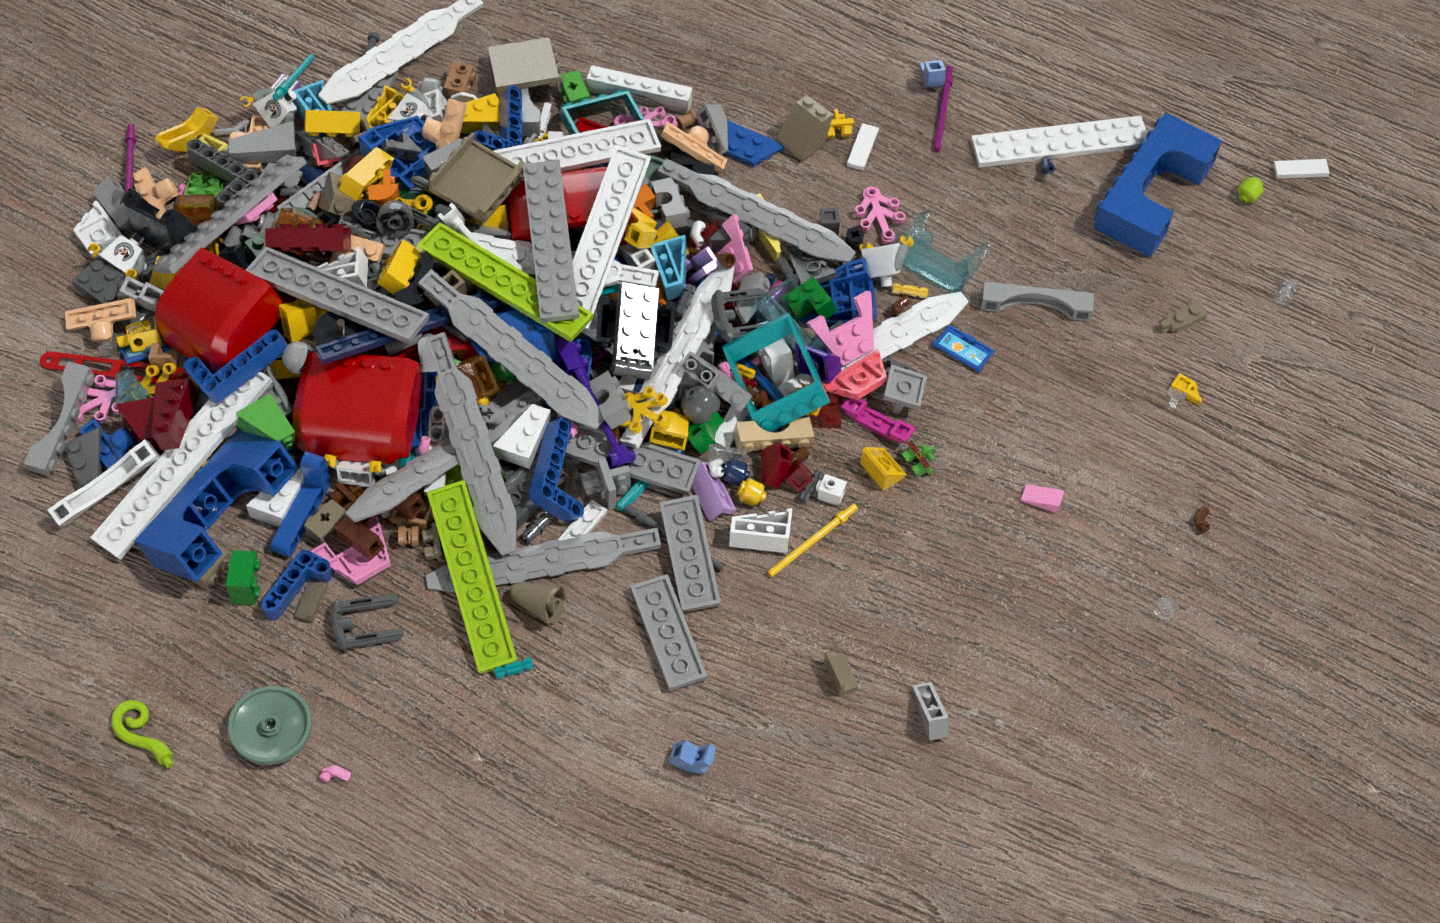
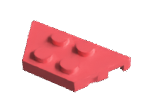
[822,349,887,400]

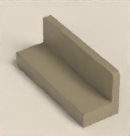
[348,116,370,149]

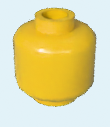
[737,478,767,507]

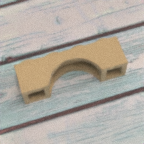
[733,417,814,452]

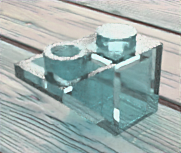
[115,369,151,403]

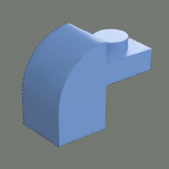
[920,60,946,88]
[668,740,716,774]

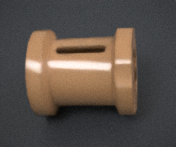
[675,110,698,131]

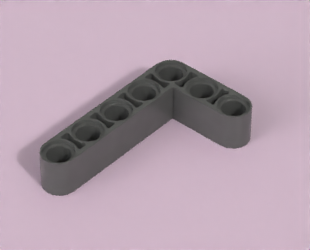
[186,139,258,211]

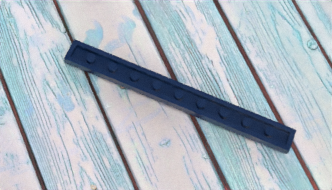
[315,291,501,365]

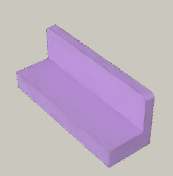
[686,246,720,285]
[692,461,736,521]

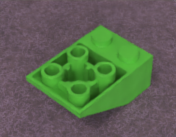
[183,171,225,216]

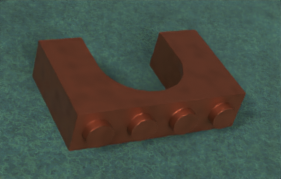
[334,474,426,560]

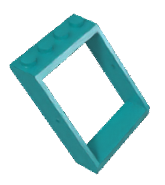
[558,90,645,135]
[722,313,830,432]

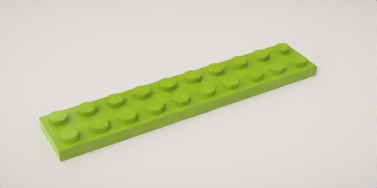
[417,222,594,342]
[427,480,518,674]

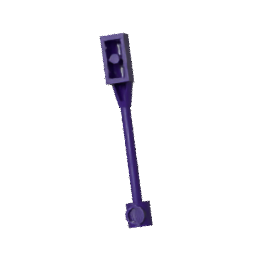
[554,337,636,469]

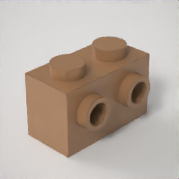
[443,61,476,99]

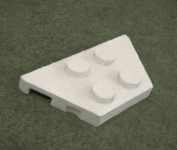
[73,201,123,259]

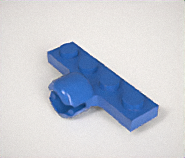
[79,418,136,469]

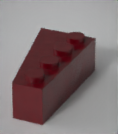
[265,224,351,251]
[151,378,199,451]

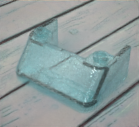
[903,210,990,293]
[756,273,843,350]

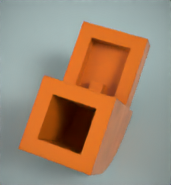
[368,169,400,206]
[634,184,656,220]

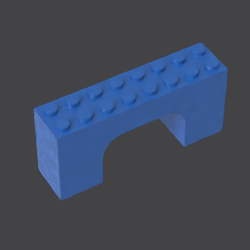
[1093,112,1222,257]
[134,429,299,582]

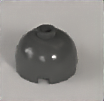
[376,200,414,238]
[681,385,720,424]

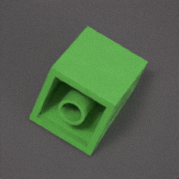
[236,394,295,451]

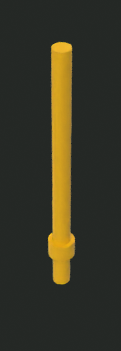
[767,503,858,578]

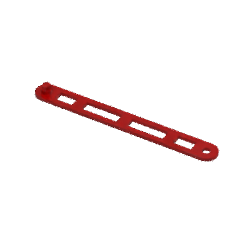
[40,351,191,383]

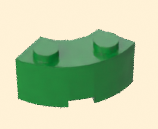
[688,411,724,455]

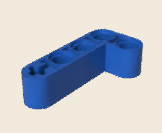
[262,550,332,621]

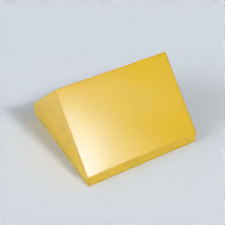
[860,447,907,491]

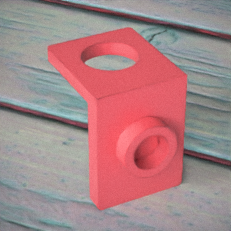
[311,144,342,168]

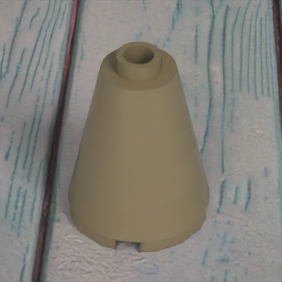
[510,582,567,624]

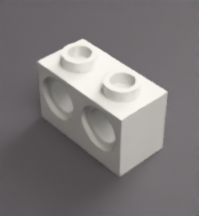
[423,89,448,122]

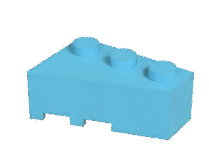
[293,80,332,139]
[650,235,687,301]

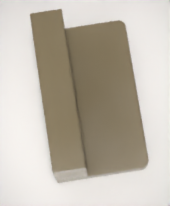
[824,651,858,696]

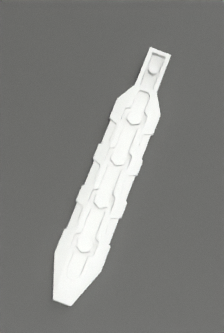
[318,0,483,105]
[461,232,659,288]
[620,265,734,448]
[777,292,969,397]

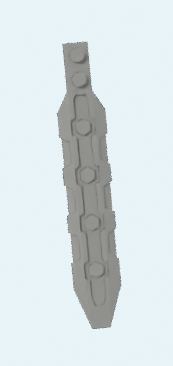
[657,158,856,263]
[418,269,604,430]
[426,332,517,556]
[346,389,544,523]
[426,528,661,593]

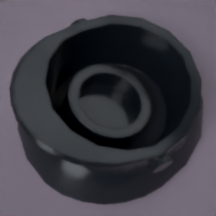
[351,200,381,231]

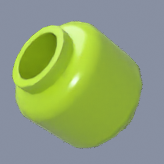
[1237,176,1264,203]

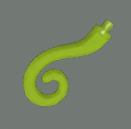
[111,700,174,768]

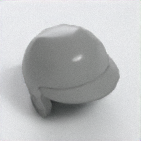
[282,341,316,375]

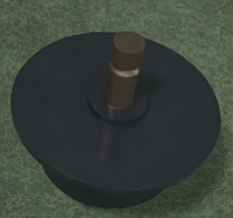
[313,311,368,346]

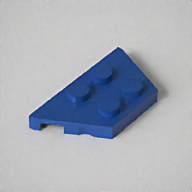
[724,120,785,167]

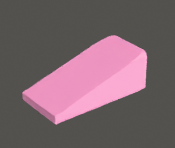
[1021,484,1064,513]

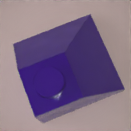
[795,342,842,384]

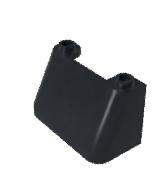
[123,188,198,254]
[596,296,676,353]

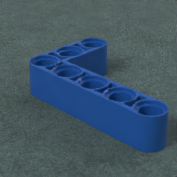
[474,85,522,151]
[184,330,287,403]
[529,417,584,522]
[270,451,331,557]

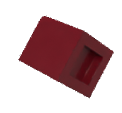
[785,459,813,493]

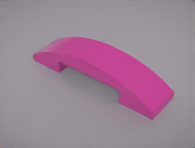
[841,398,916,443]

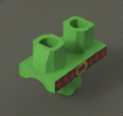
[901,440,936,477]

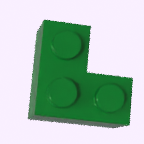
[783,276,838,320]
[226,550,261,605]

